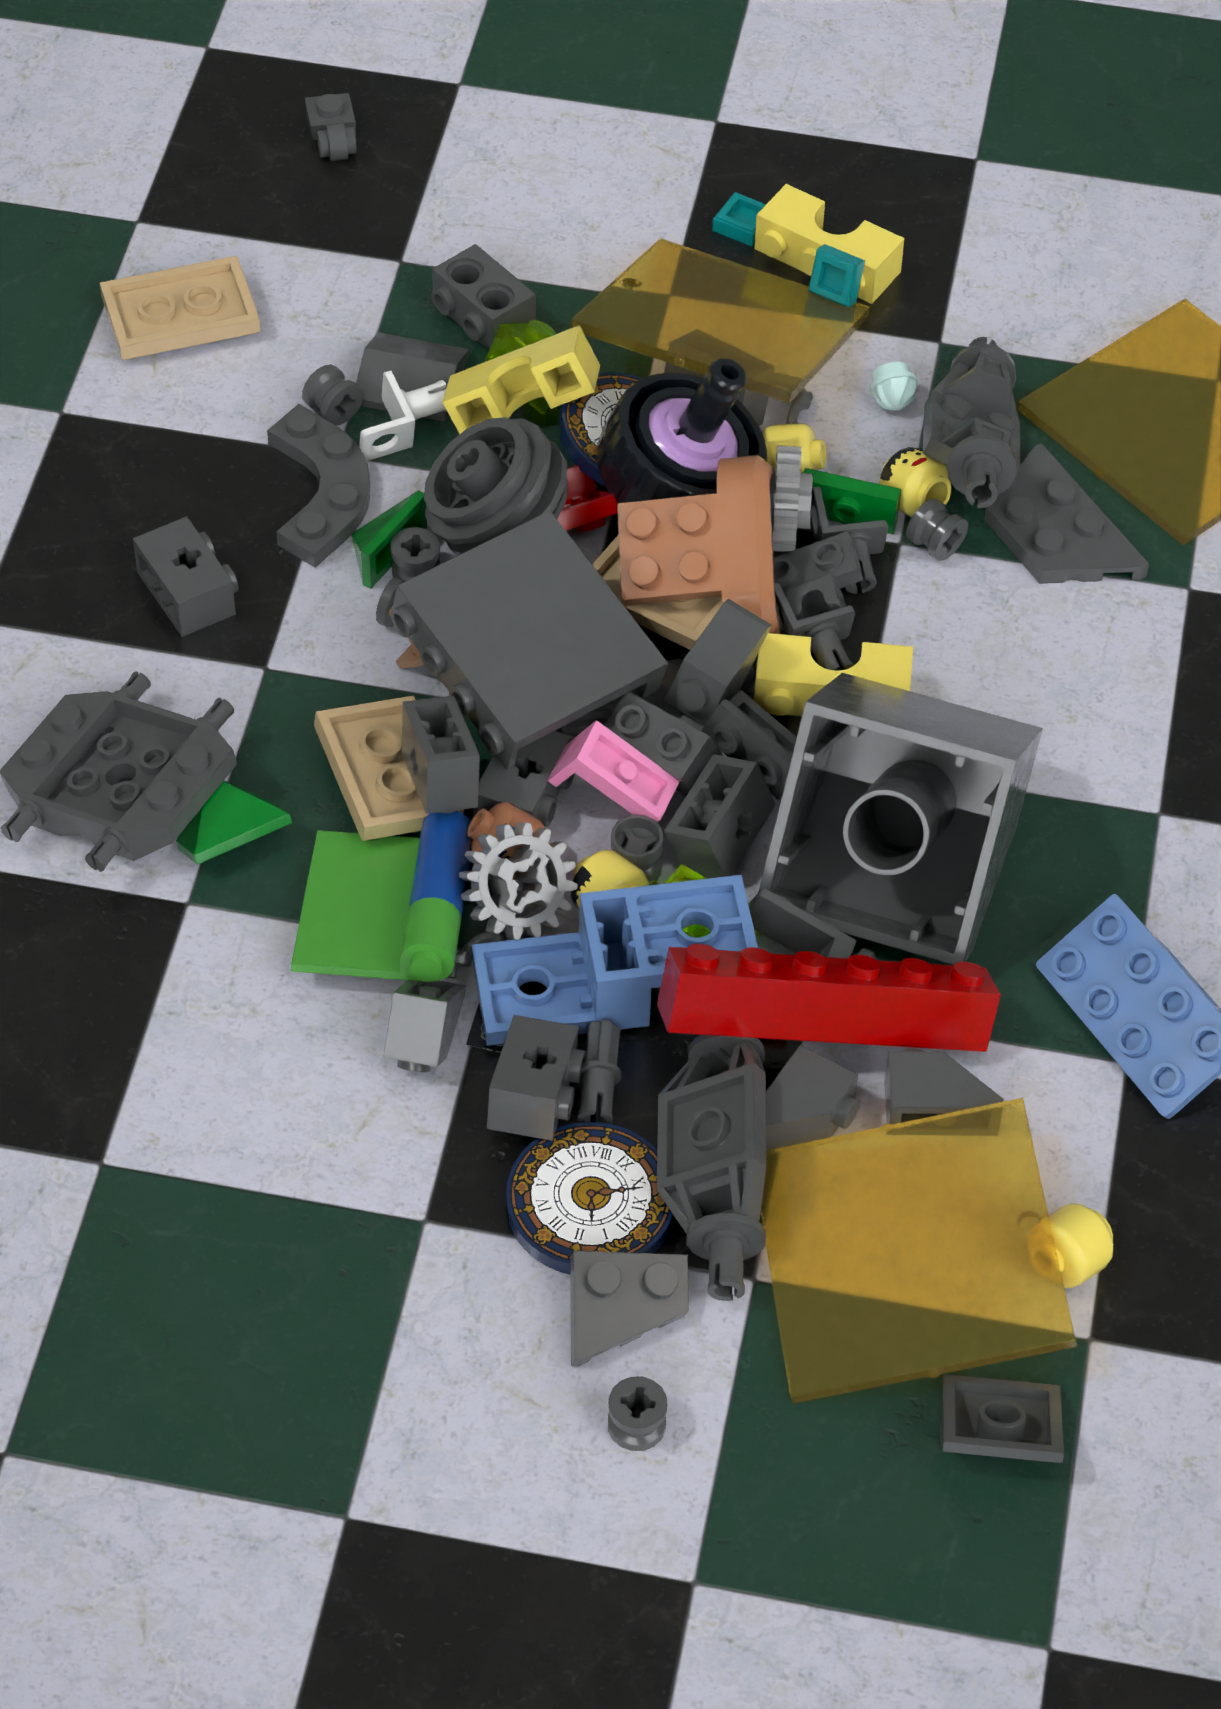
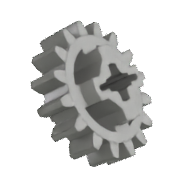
[770,445,813,554]
[459,822,578,940]

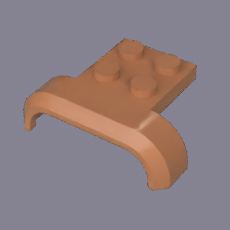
[618,455,783,634]

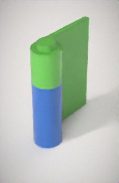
[291,811,472,982]

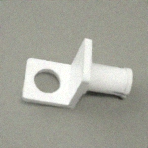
[359,370,447,461]

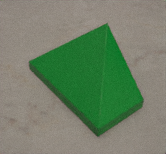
[351,490,428,589]
[176,781,292,865]

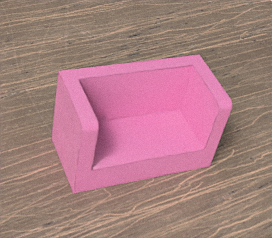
[547,720,679,822]

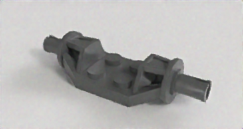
[923,337,1020,508]
[657,1035,766,1301]

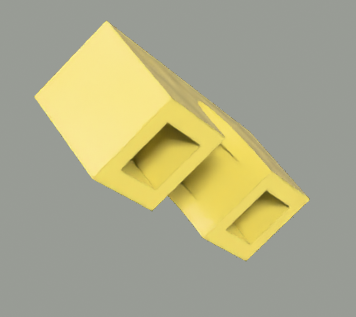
[754,184,904,304]
[442,325,600,434]
[754,633,913,716]

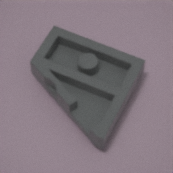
[570,1251,689,1366]

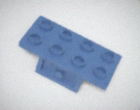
[1036,894,1221,1119]

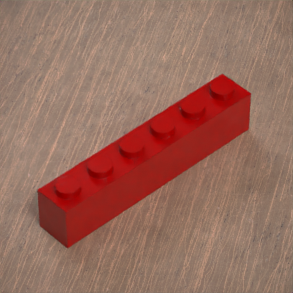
[657,944,1001,1052]

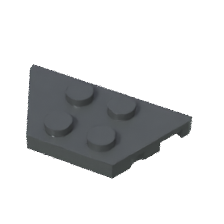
[984,443,1149,584]

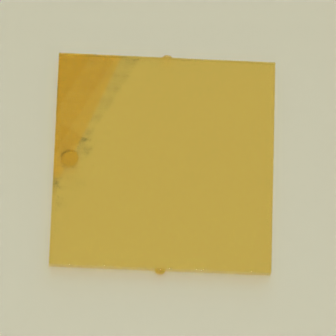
[570,238,870,403]
[1017,298,1221,545]
[761,1098,1077,1404]

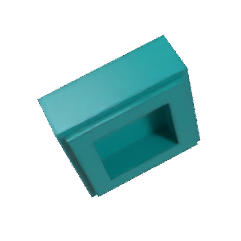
[712,192,766,247]
[808,244,865,308]

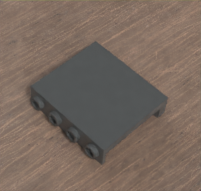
[391,511,668,770]

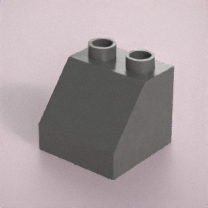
[758,673,1043,965]

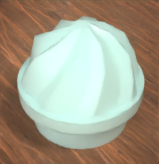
[870,361,918,411]

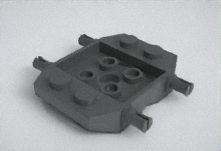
[0,671,238,872]

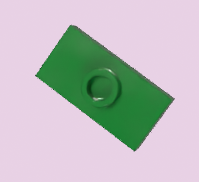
[804,468,901,535]

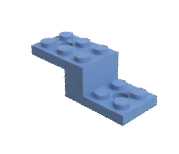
[472,875,758,1046]

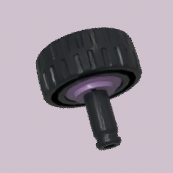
[597,359,767,503]

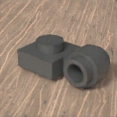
[305,93,357,161]

